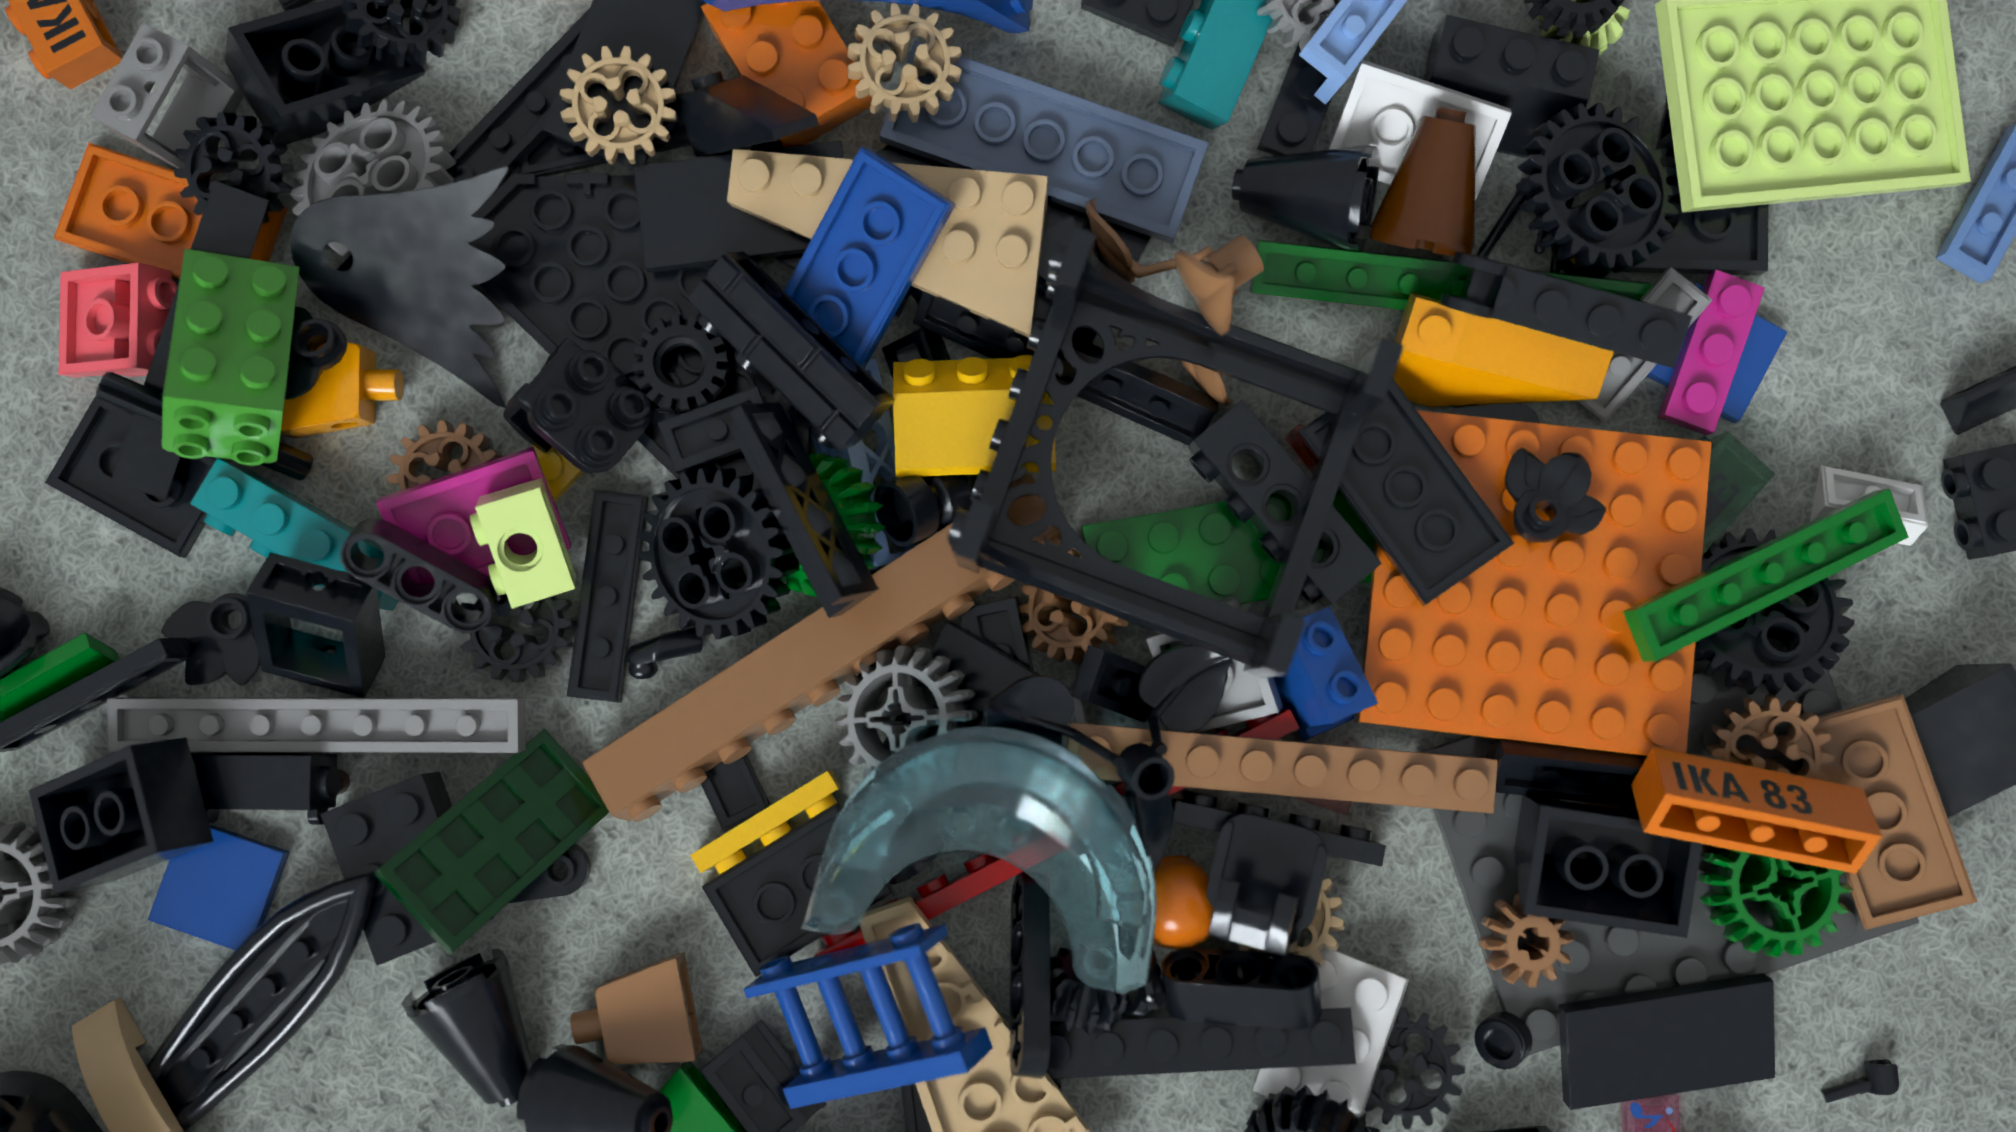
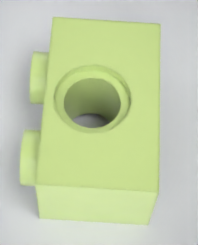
[470,478,577,608]

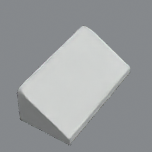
[1810,465,1928,546]

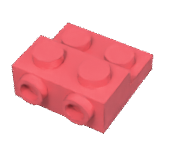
[58,262,178,378]

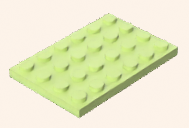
[1655,0,1971,212]

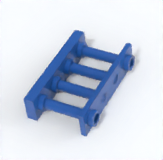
[743,922,993,1109]

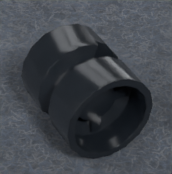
[874,475,973,547]

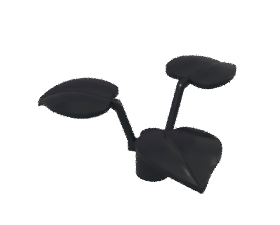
[983,644,1232,885]

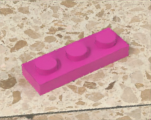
[1657,270,1765,435]

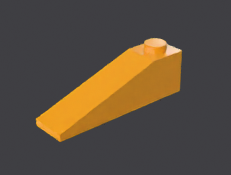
[1393,292,1614,407]

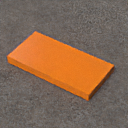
[53,142,287,281]

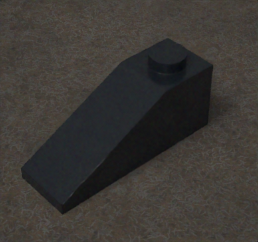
[676,71,819,157]

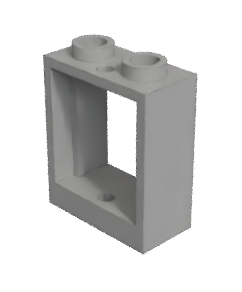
[90,22,244,169]

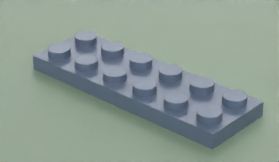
[879,40,1209,244]

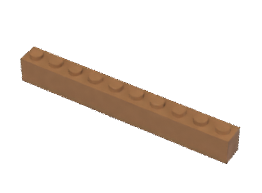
[582,473,1061,822]

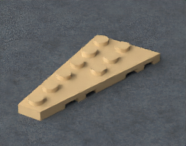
[727,149,1049,337]
[857,897,1093,1132]

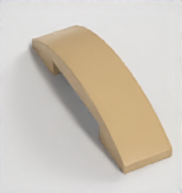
[71,997,184,1132]

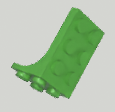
[162,249,299,466]

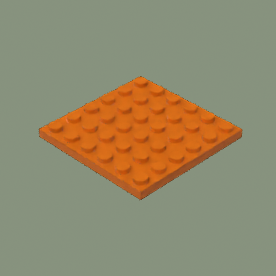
[1357,410,1712,756]

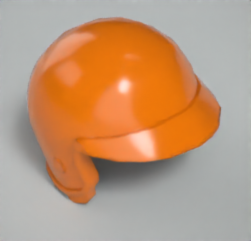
[1130,855,1213,950]

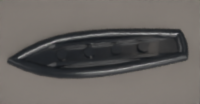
[146,874,375,1132]

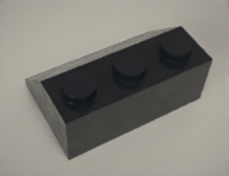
[1423,15,1600,158]
[1515,796,1702,938]

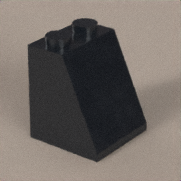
[1905,663,2016,818]

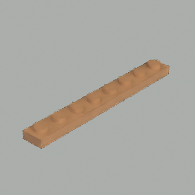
[1064,721,1498,814]

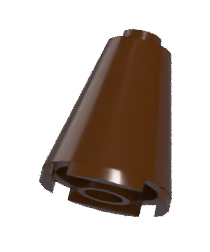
[1369,107,1476,256]

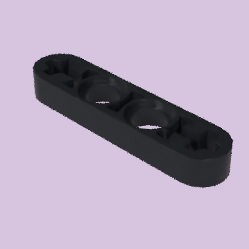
[1010,871,1050,1079]

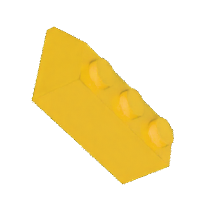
[893,355,1056,477]

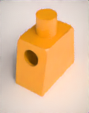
[281,342,404,438]

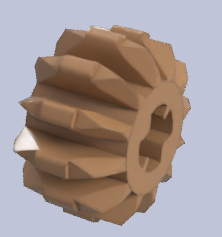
[1478,893,1575,988]

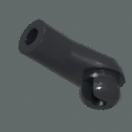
[625,627,702,679]

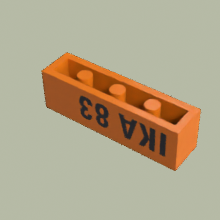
[5,0,123,90]
[1631,747,1882,874]

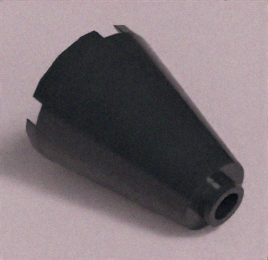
[1232,145,1379,252]
[402,949,532,1107]
[516,1044,673,1132]

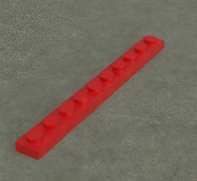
[814,709,1300,956]

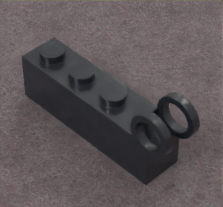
[1438,251,1692,368]

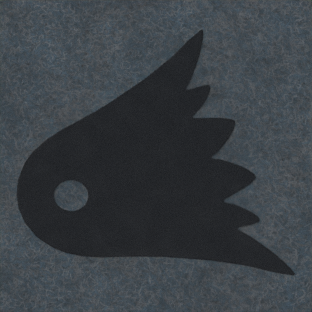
[290,166,508,408]

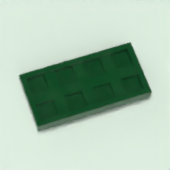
[374,729,609,956]

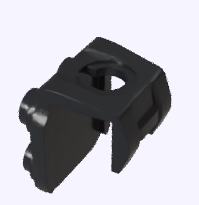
[503,338,653,474]
[1207,813,1328,956]

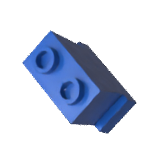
[1273,606,1378,742]

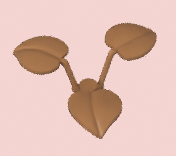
[1085,199,1264,406]

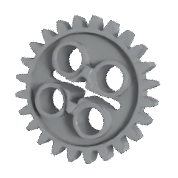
[290,99,456,256]

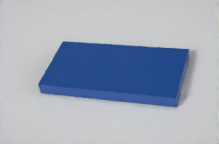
[784,147,956,369]

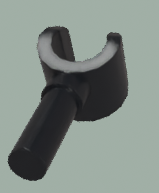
[1821,1059,1899,1103]

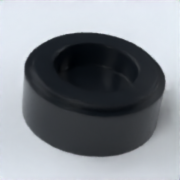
[1474,1012,1532,1069]

